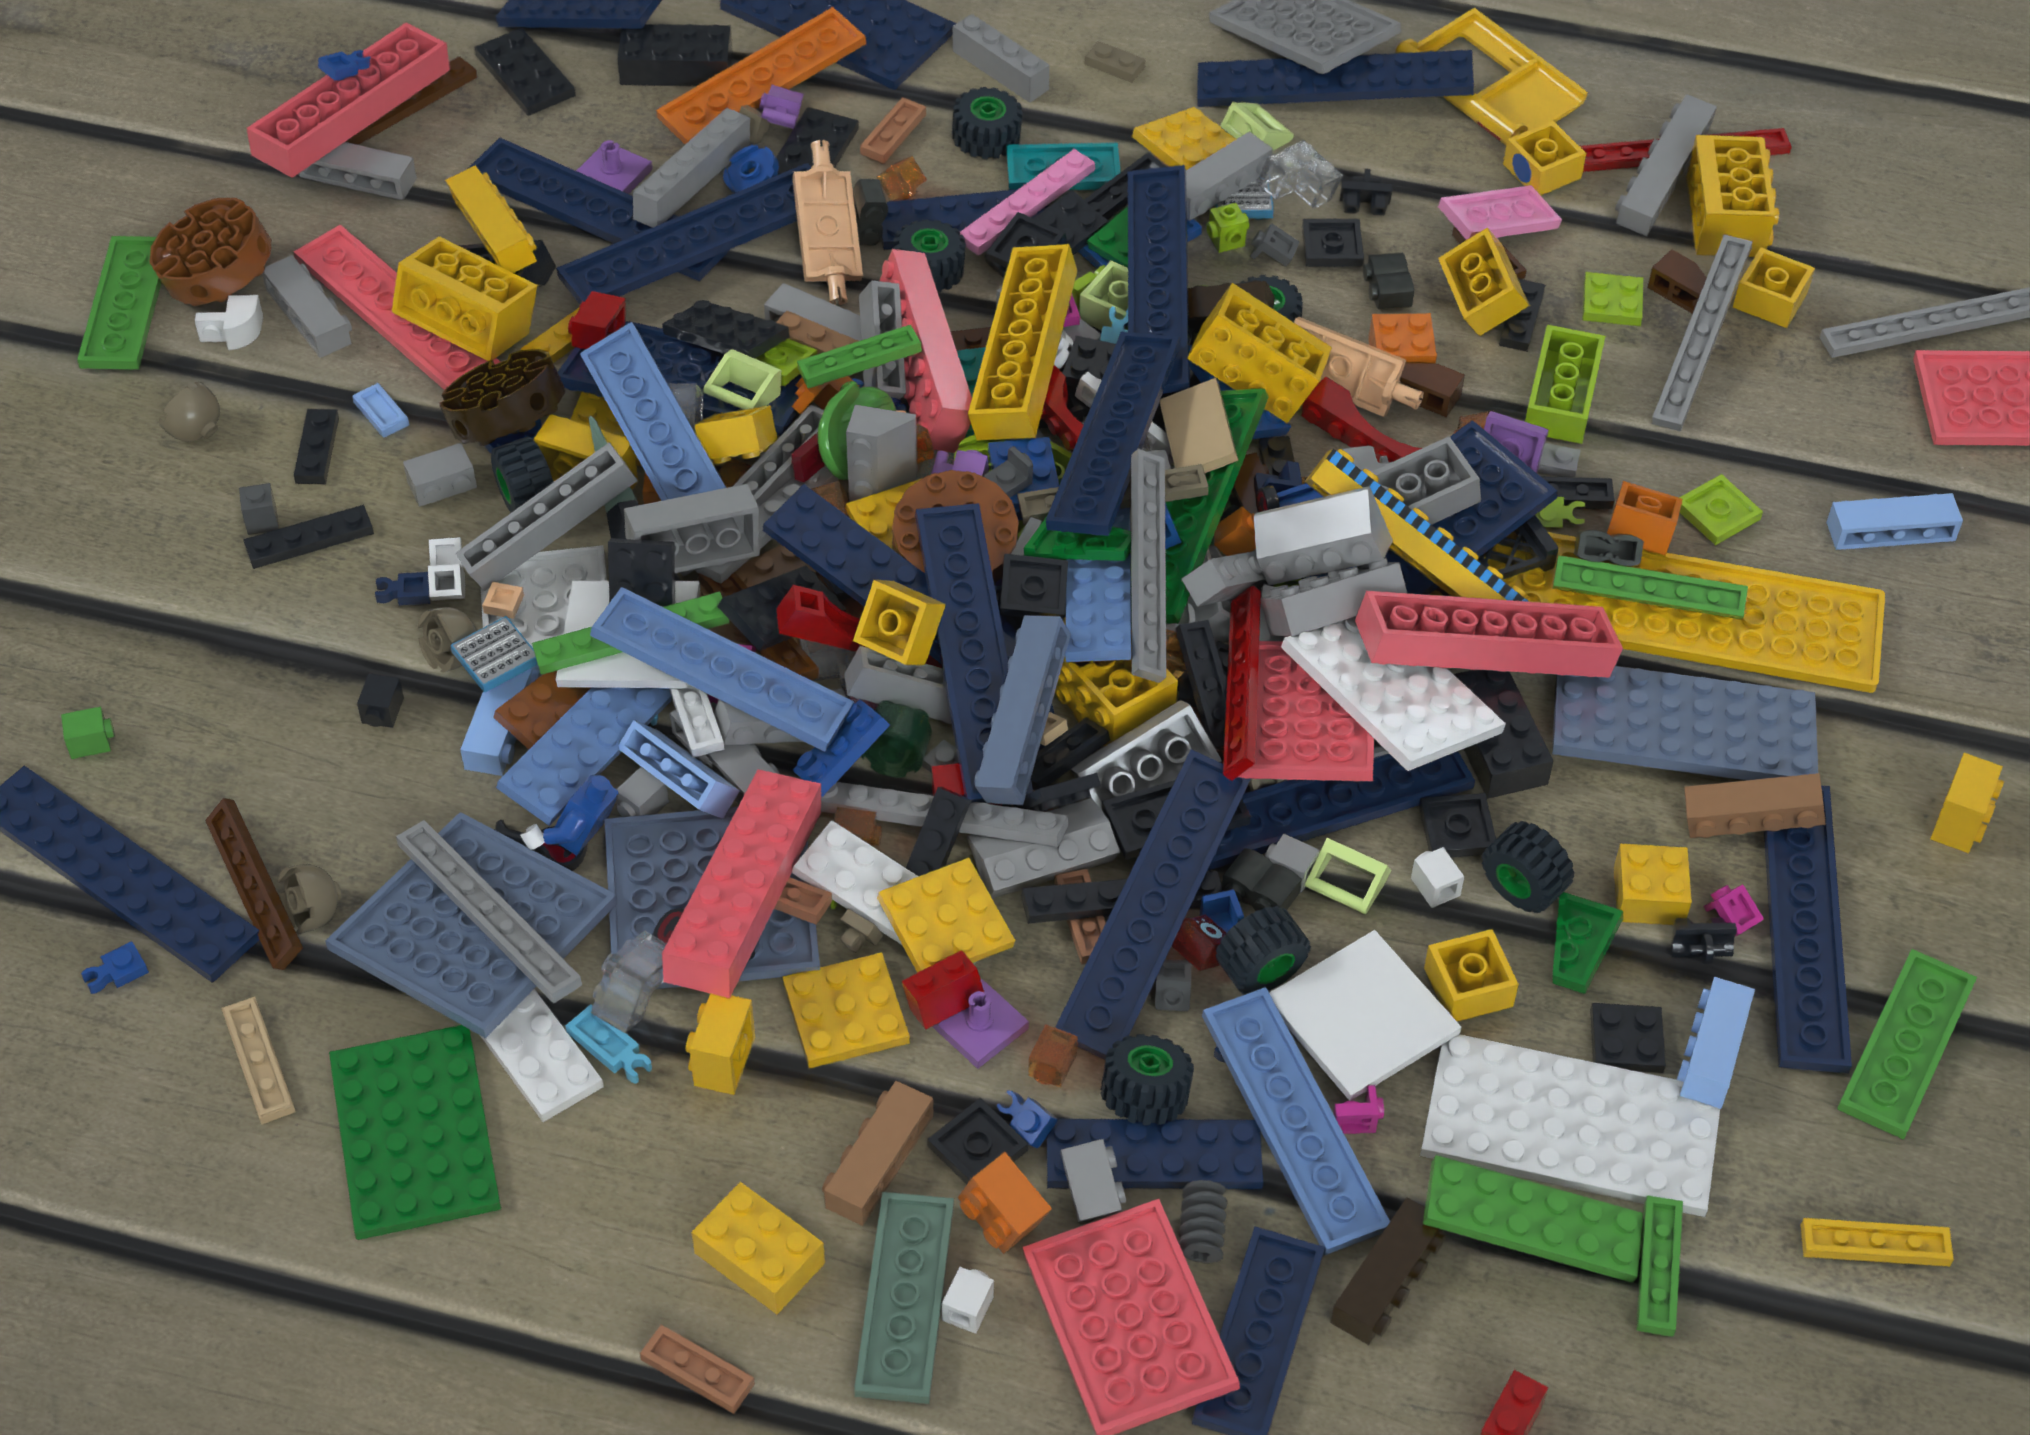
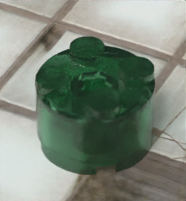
[861,700,932,778]

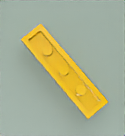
[1801,1218,1954,1267]

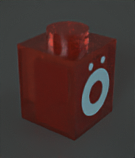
[1172,914,1227,971]

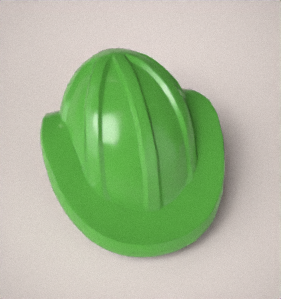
[817,381,896,480]

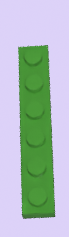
[1552,555,1748,619]
[532,592,730,675]

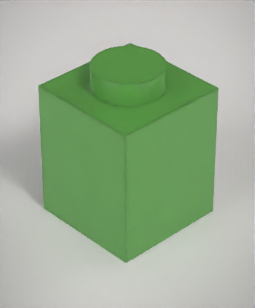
[61,706,115,759]

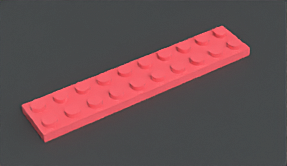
[293,225,501,390]

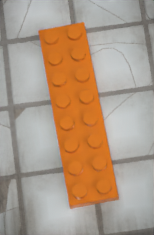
[656,7,866,144]

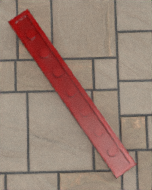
[1580,128,1792,172]
[1223,586,1261,781]

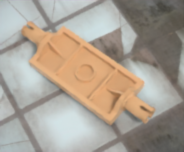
[792,140,863,305]
[1294,317,1424,417]

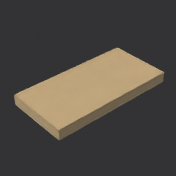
[1159,378,1238,473]

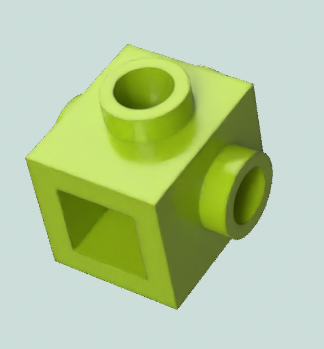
[1206,203,1250,253]

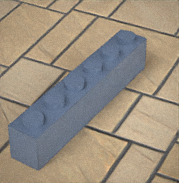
[975,615,1071,805]

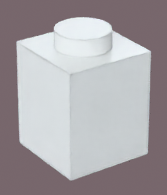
[1411,847,1464,908]
[942,1267,994,1334]

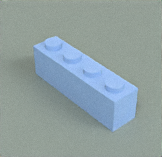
[1826,493,1963,550]
[460,665,541,776]
[618,720,740,819]
[1677,977,1755,1109]

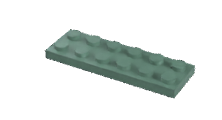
[854,1192,954,1404]

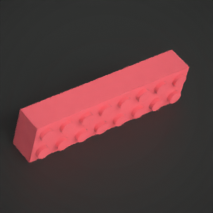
[247,23,450,178]
[880,249,972,456]
[1355,591,1623,678]
[662,769,821,998]

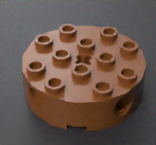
[149,198,272,306]
[892,470,1019,586]

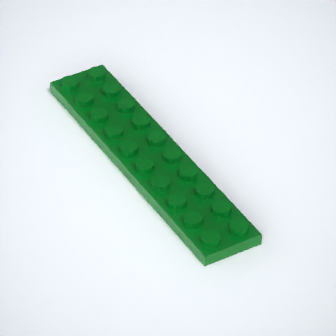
[1131,388,1269,624]

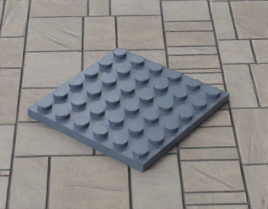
[604,807,820,993]
[325,812,618,1038]

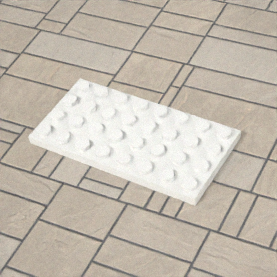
[1420,1034,1720,1217]

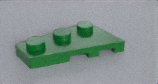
[1087,207,1128,268]
[1023,517,1131,561]
[1552,892,1623,994]

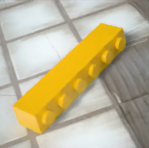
[445,165,537,273]

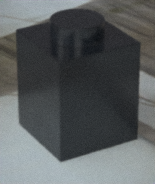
[357,673,404,728]

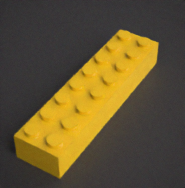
[968,244,1077,440]

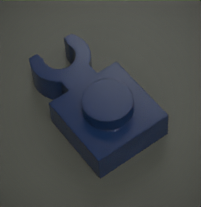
[375,572,431,606]

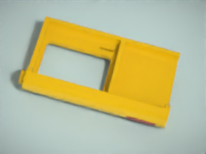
[1395,8,1588,145]

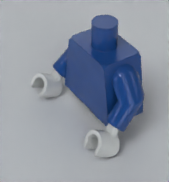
[520,775,619,856]

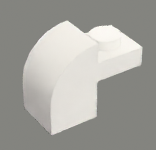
[195,295,263,350]
[428,537,465,601]

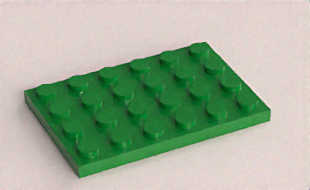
[329,1025,501,1240]

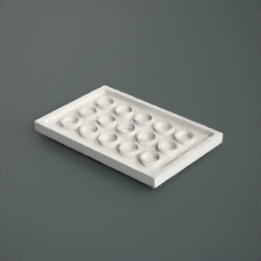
[1281,616,1506,771]

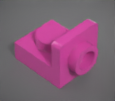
[1703,884,1764,937]
[1333,1085,1384,1134]

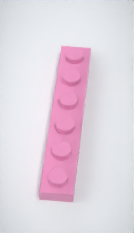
[960,149,1095,256]

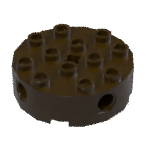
[439,349,566,446]

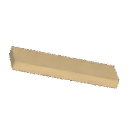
[221,996,296,1125]

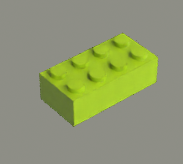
[1525,324,1606,444]

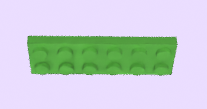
[77,236,162,370]
[1837,949,1977,1140]
[1423,1155,1643,1283]

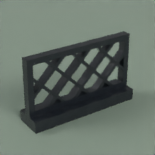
[1477,515,1559,580]

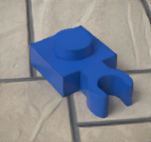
[318,50,371,81]
[81,941,149,994]
[997,1090,1058,1149]

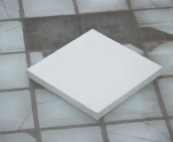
[480,545,607,648]
[556,581,700,688]
[1269,930,1461,1101]

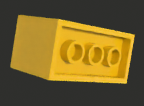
[1686,135,1779,257]
[392,236,538,361]
[1187,283,1332,424]
[1055,617,1178,747]

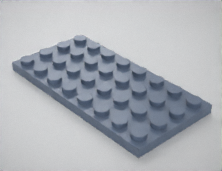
[1552,666,1818,780]

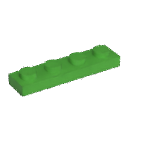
[797,325,922,388]
[1636,1195,1683,1337]

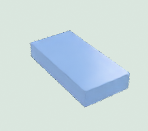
[352,383,409,438]

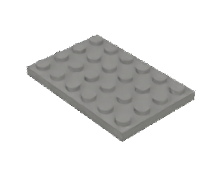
[1209,0,1401,74]

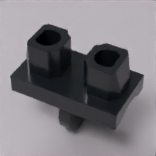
[1339,169,1393,215]
[1670,918,1737,964]

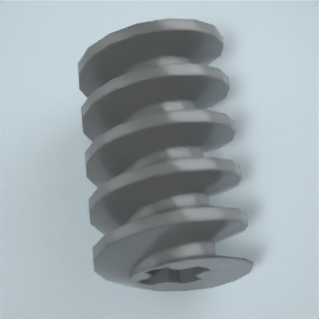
[1178,1180,1227,1263]

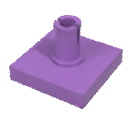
[577,140,653,194]
[1484,411,1549,473]
[932,979,1029,1069]

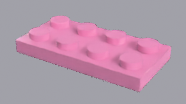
[1438,185,1562,240]

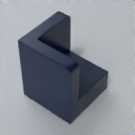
[1253,461,1302,494]

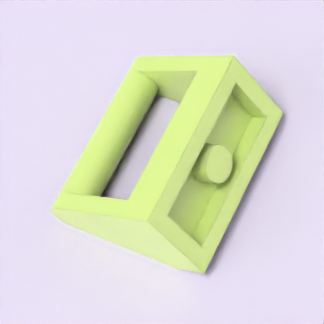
[1220,102,1294,151]
[703,349,781,410]
[1305,838,1391,915]

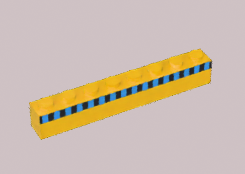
[1305,448,1529,602]

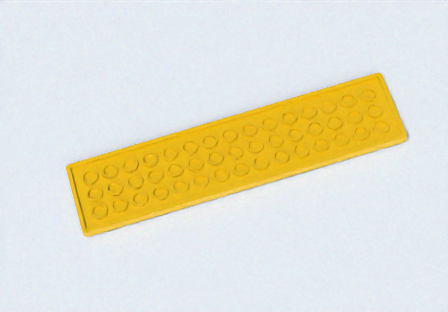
[1430,531,1885,693]

